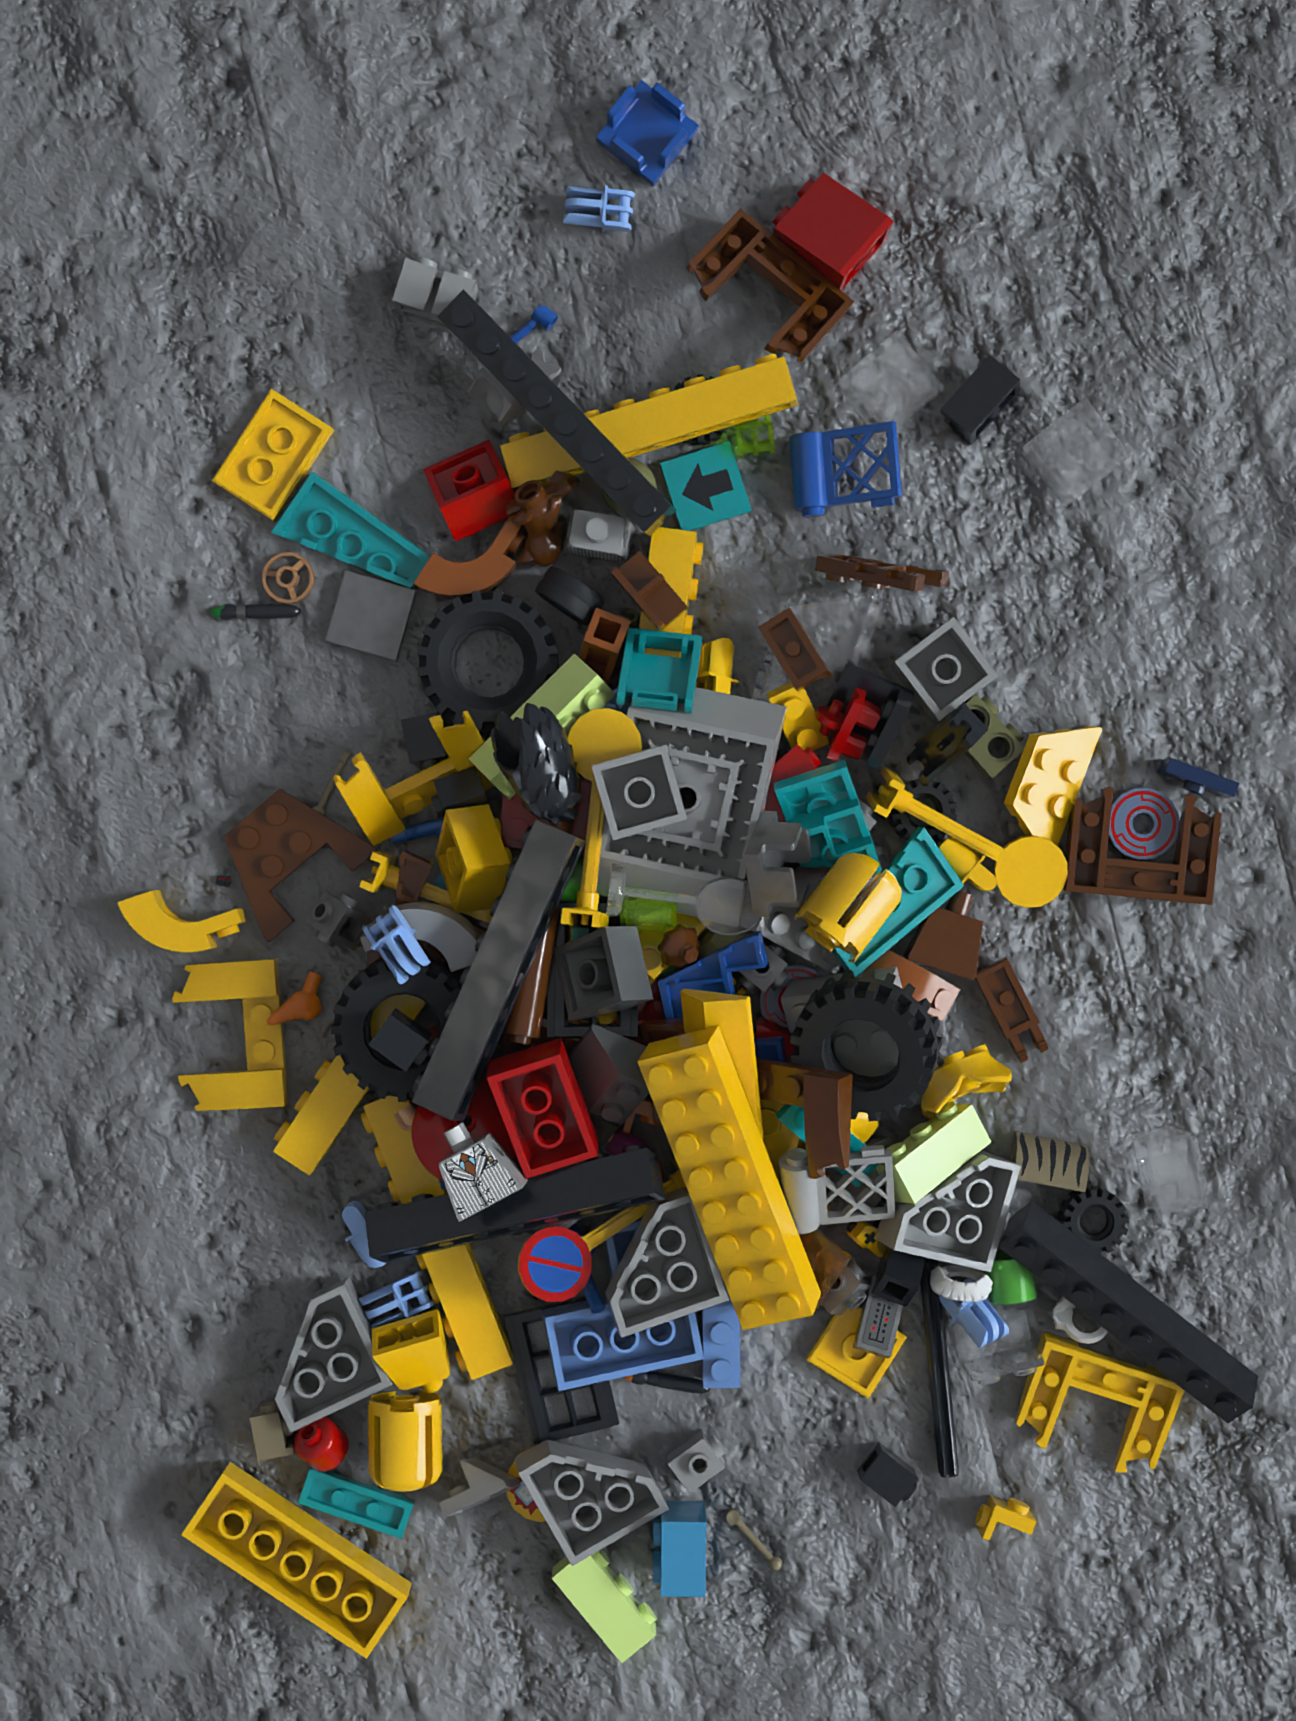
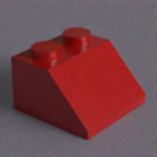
[423,439,515,542]

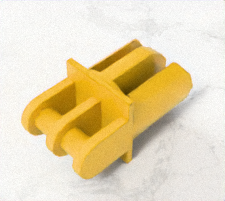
[696,638,739,694]
[936,837,997,891]

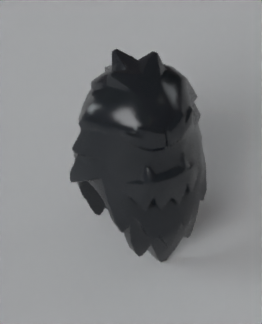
[491,703,582,825]

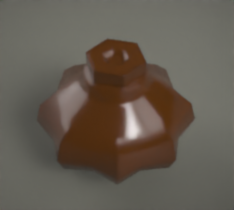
[657,924,701,969]

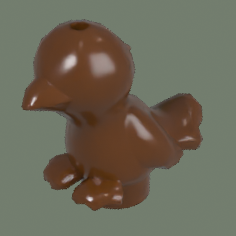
[504,470,580,567]

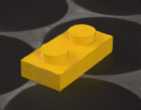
[766,681,829,751]

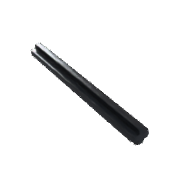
[920,1259,959,1478]

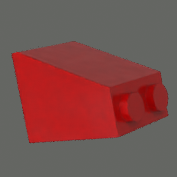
[773,172,894,291]

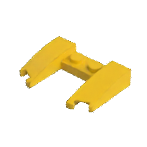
[333,711,495,846]
[172,958,289,1111]
[1015,1331,1185,1473]

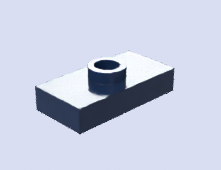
[1157,758,1240,798]

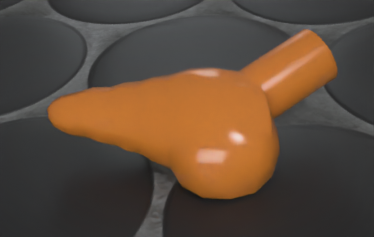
[267,971,323,1025]

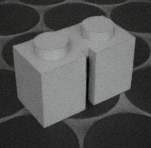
[392,257,478,325]

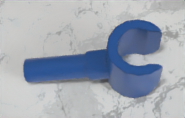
[510,306,558,343]

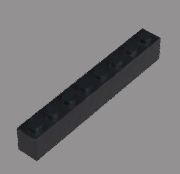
[437,289,676,536]
[412,819,586,1121]
[365,1145,665,1263]
[999,1201,1259,1423]

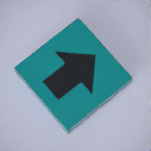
[660,441,752,531]

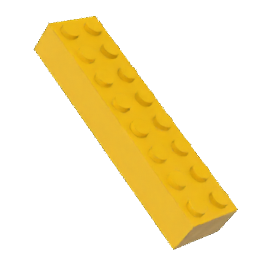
[637,1025,821,1330]

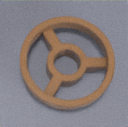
[262,552,314,604]

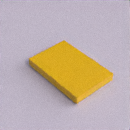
[212,389,334,522]

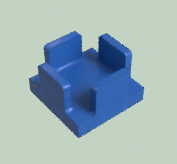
[596,80,699,187]

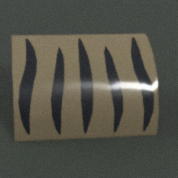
[1010,1131,1089,1192]

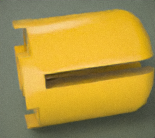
[794,852,902,963]
[368,1390,442,1492]

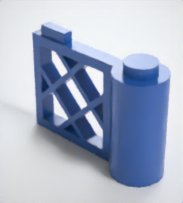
[789,421,902,518]

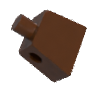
[903,891,983,980]

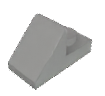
[439,1458,521,1517]

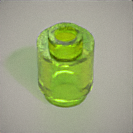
[620,893,677,932]

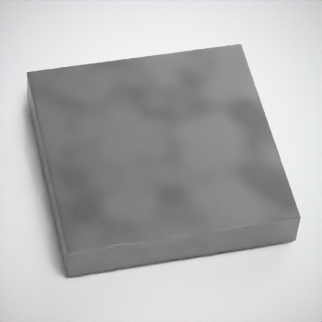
[325,570,417,662]

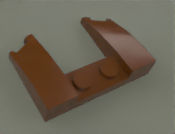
[686,208,854,362]
[1063,787,1222,905]
[756,1057,852,1179]

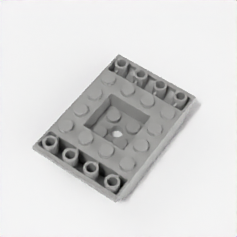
[596,687,787,926]

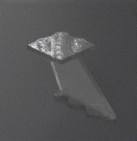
[751,587,886,703]

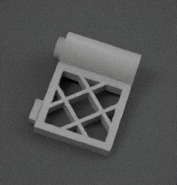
[778,1145,895,1234]

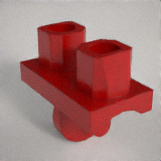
[815,687,881,761]

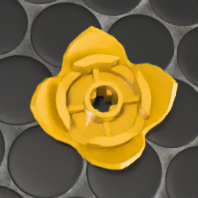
[921,1044,1012,1120]

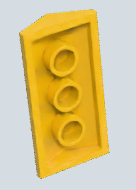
[680,988,764,1139]

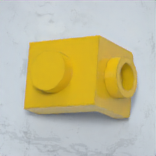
[975,1495,1037,1541]

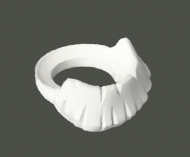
[930,1265,993,1302]
[1052,1297,1108,1344]

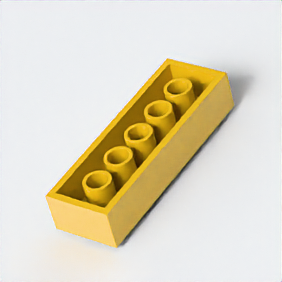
[181,1462,412,1659]

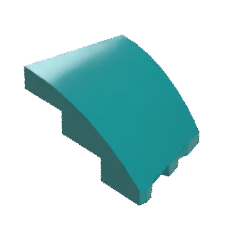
[773,760,882,873]

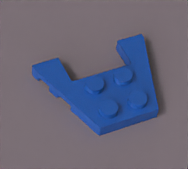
[658,931,789,1063]

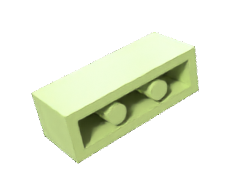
[876,1102,991,1204]
[552,1549,657,1663]

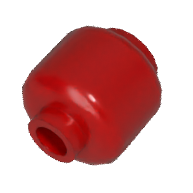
[294,1417,349,1472]

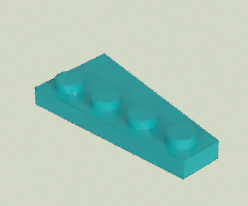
[271,472,431,588]
[832,827,964,977]

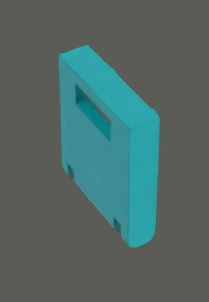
[616,628,702,713]

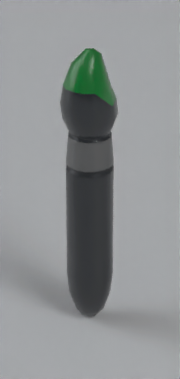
[210,603,301,621]

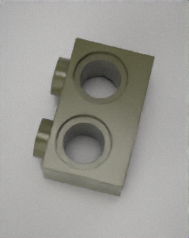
[964,694,1024,779]

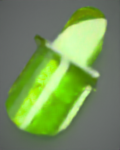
[734,415,775,458]

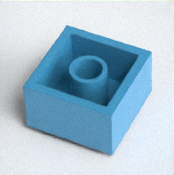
[653,1501,706,1597]

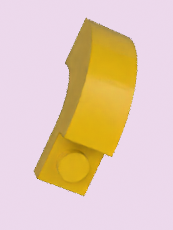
[117,890,248,952]

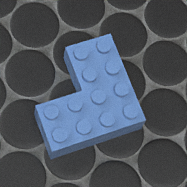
[541,1215,704,1391]

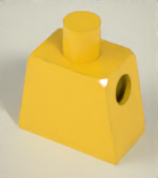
[371,1309,450,1393]

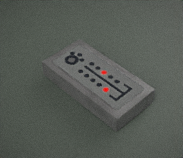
[853,1275,903,1359]

